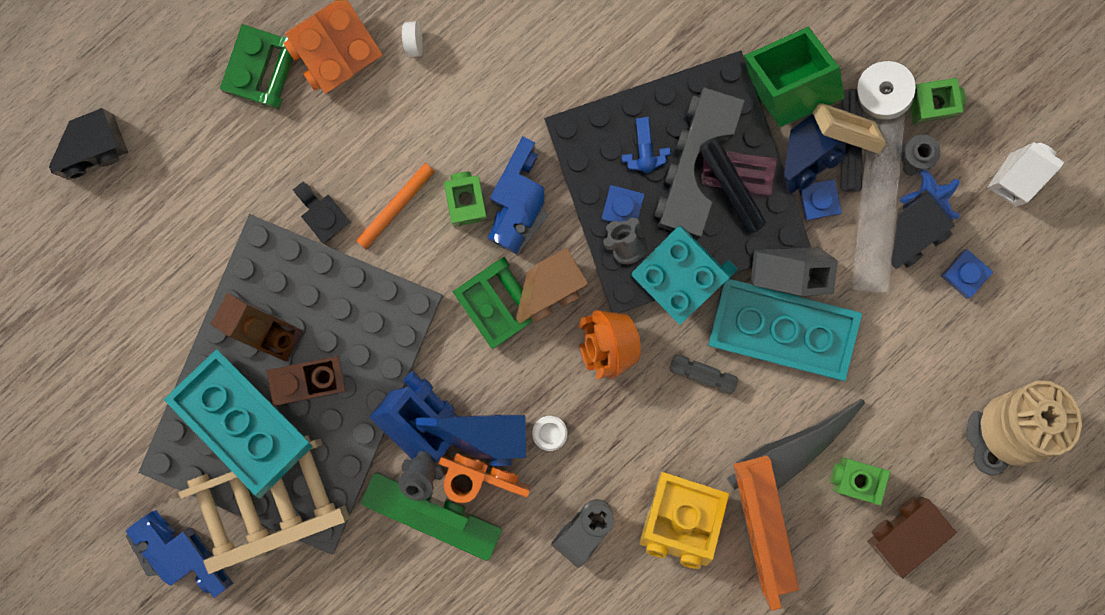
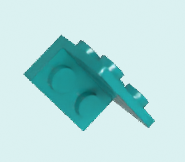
[632,226,738,325]

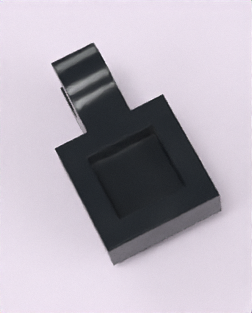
[293,181,352,244]

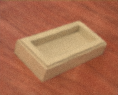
[812,103,886,154]

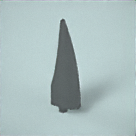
[727,399,865,490]

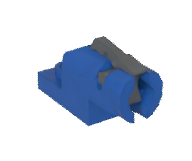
[487,136,548,254]
[126,510,234,598]

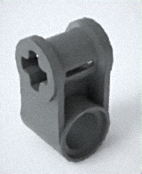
[551,499,614,568]

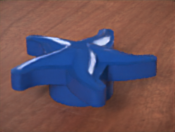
[899,169,960,219]

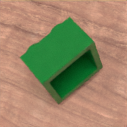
[744,26,845,127]

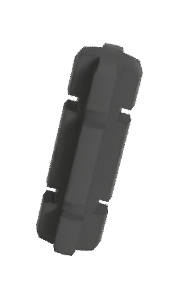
[670,355,738,394]

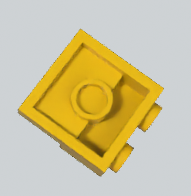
[639,472,729,569]

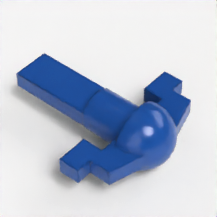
[622,117,671,173]

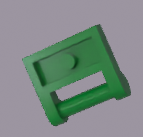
[219,24,293,110]
[452,257,533,350]

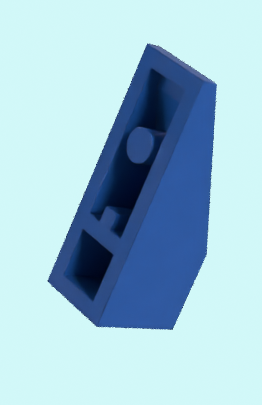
[416,414,526,466]

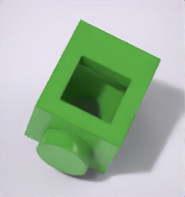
[910,78,966,125]
[444,172,488,227]
[830,457,890,506]

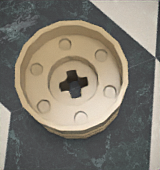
[981,381,1082,466]

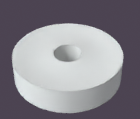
[857,61,915,120]

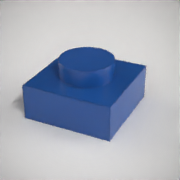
[798,179,842,221]
[601,185,644,223]
[940,249,993,299]

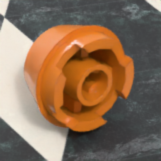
[578,310,641,380]

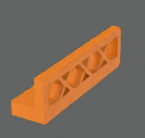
[733,455,799,611]

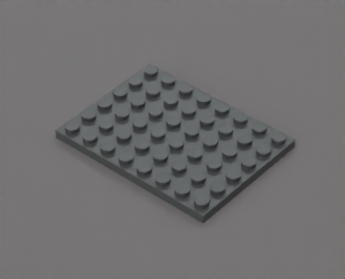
[138,214,443,555]

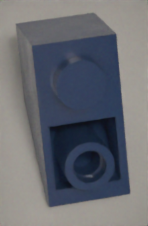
[784,114,846,195]

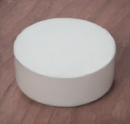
[402,21,423,57]
[532,415,567,451]

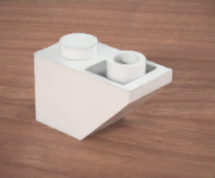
[987,142,1064,207]

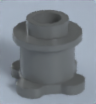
[896,134,940,176]
[603,218,648,264]
[398,451,445,500]

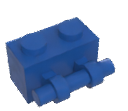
[369,371,457,463]

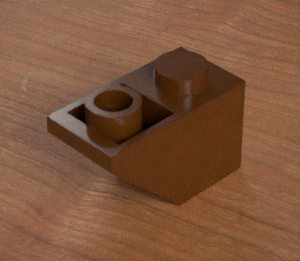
[211,293,302,361]
[266,356,346,406]

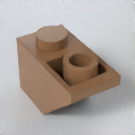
[516,248,588,324]

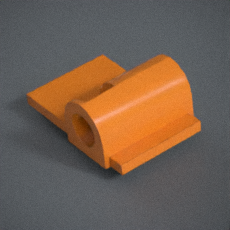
[439,452,530,503]

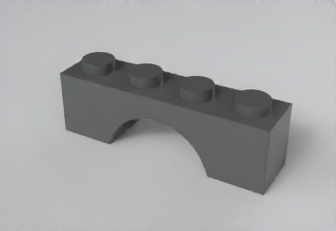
[654,87,745,240]

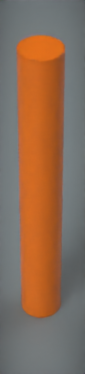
[356,163,435,250]

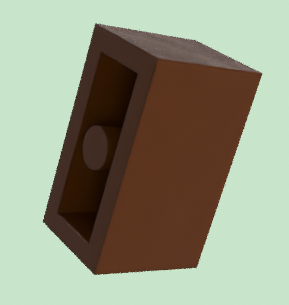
[867,496,957,579]

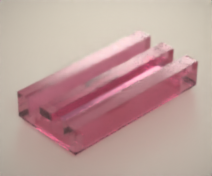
[700,151,777,195]

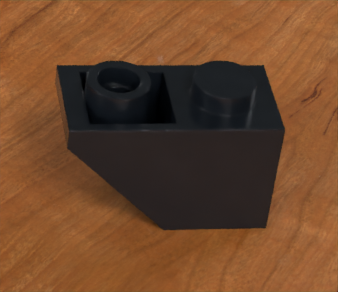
[49,108,128,180]
[891,188,955,269]

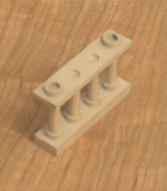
[178,435,350,574]

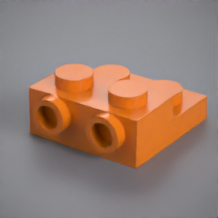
[283,0,383,94]

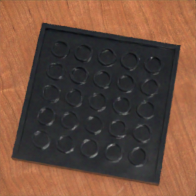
[544,51,811,313]

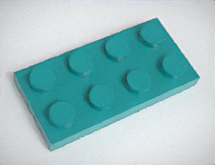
[707,279,862,381]
[163,349,313,499]

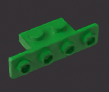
[361,473,502,561]

